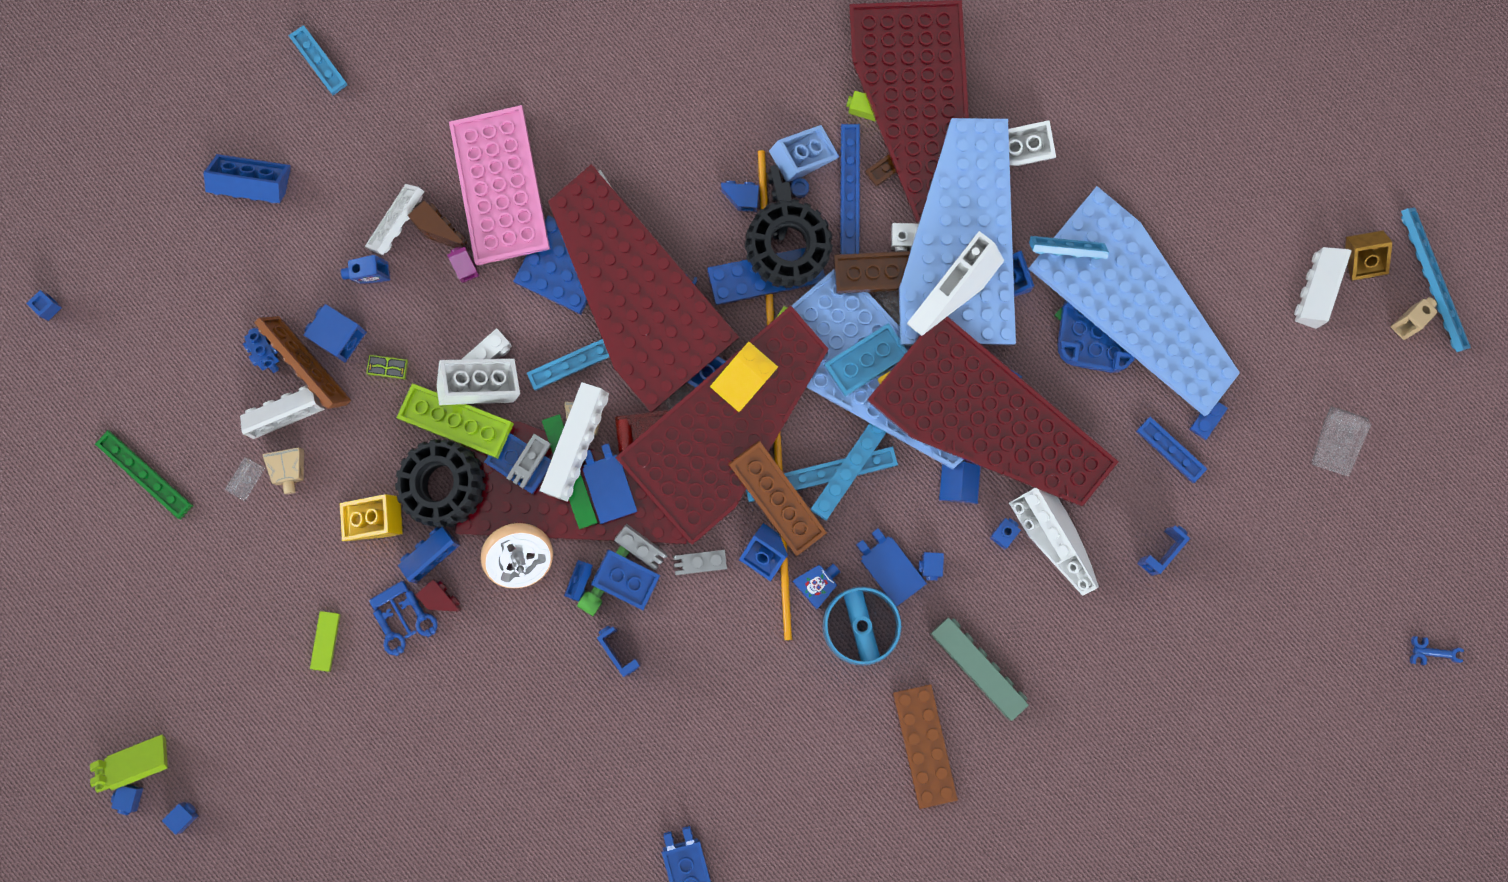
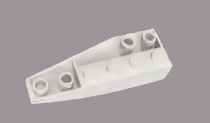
[907,231,1004,336]
[1009,488,1099,596]

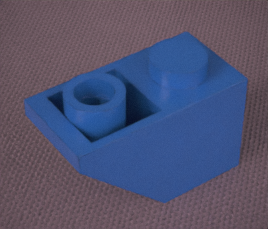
[721,181,759,212]

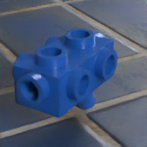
[243,328,279,373]

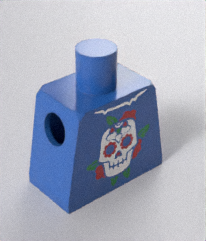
[341,255,390,284]
[793,564,840,610]

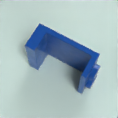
[1137,526,1190,576]
[597,626,642,677]

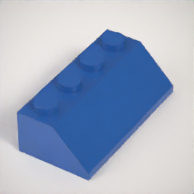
[204,154,291,203]

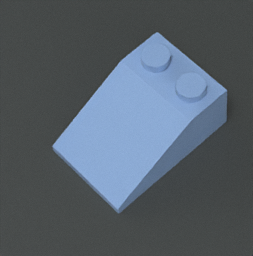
[769,125,839,182]

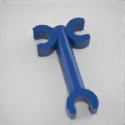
[1410,636,1464,665]

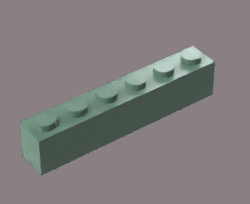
[930,618,1029,721]

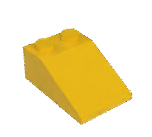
[710,342,778,412]
[340,494,403,541]

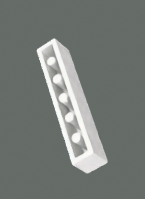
[540,383,609,502]

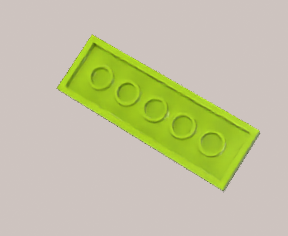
[396,383,514,459]

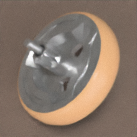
[481,523,553,588]

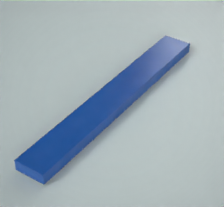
[840,124,860,254]

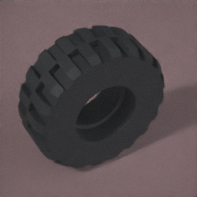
[745,199,833,288]
[395,439,486,528]

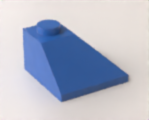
[739,523,788,581]

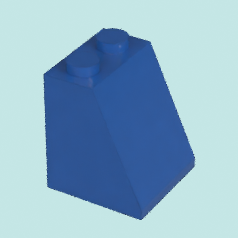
[304,304,367,363]

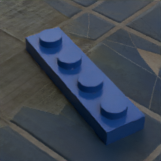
[1136,417,1207,483]

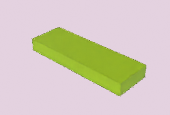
[310,611,340,672]

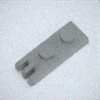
[506,434,551,488]
[614,524,668,570]
[673,550,727,575]

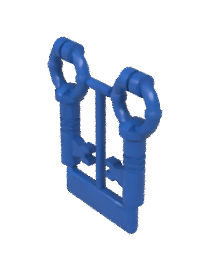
[369,581,438,657]

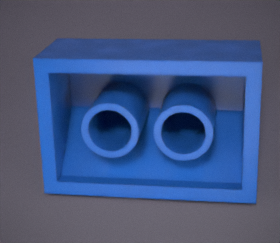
[398,527,460,584]

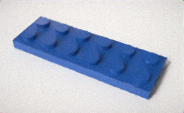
[707,247,825,306]

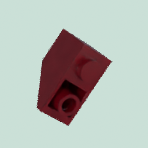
[415,579,461,612]

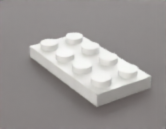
[365,184,424,255]

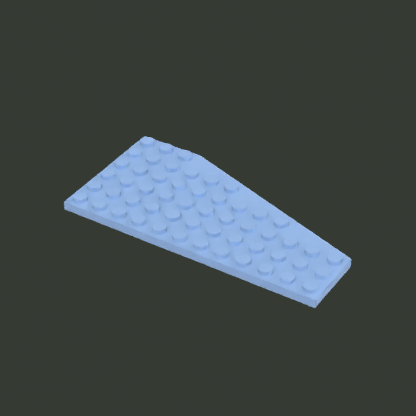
[899,118,1016,345]
[1028,186,1240,416]
[792,269,964,469]

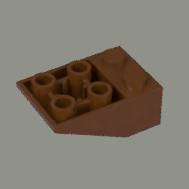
[407,200,469,251]

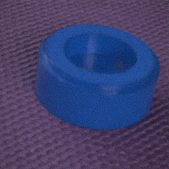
[790,178,809,198]

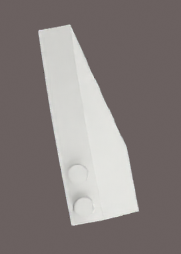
[1008,120,1056,166]

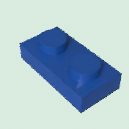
[1189,402,1228,440]
[564,560,593,602]

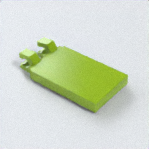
[90,734,168,793]

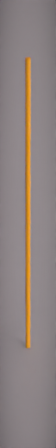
[758,150,792,640]

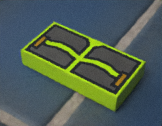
[366,355,408,379]

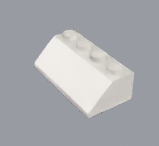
[1294,247,1352,329]
[437,359,520,405]
[240,385,325,439]

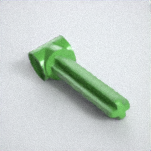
[577,546,629,616]

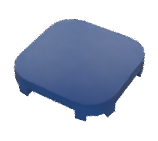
[1057,300,1134,373]

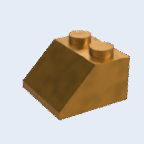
[1345,230,1392,280]

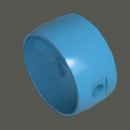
[822,586,902,665]

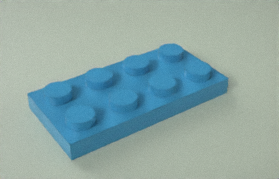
[824,323,907,397]

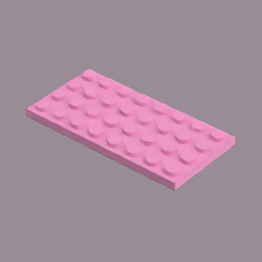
[449,105,550,266]

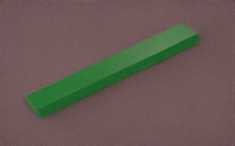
[542,414,598,529]
[95,430,194,520]

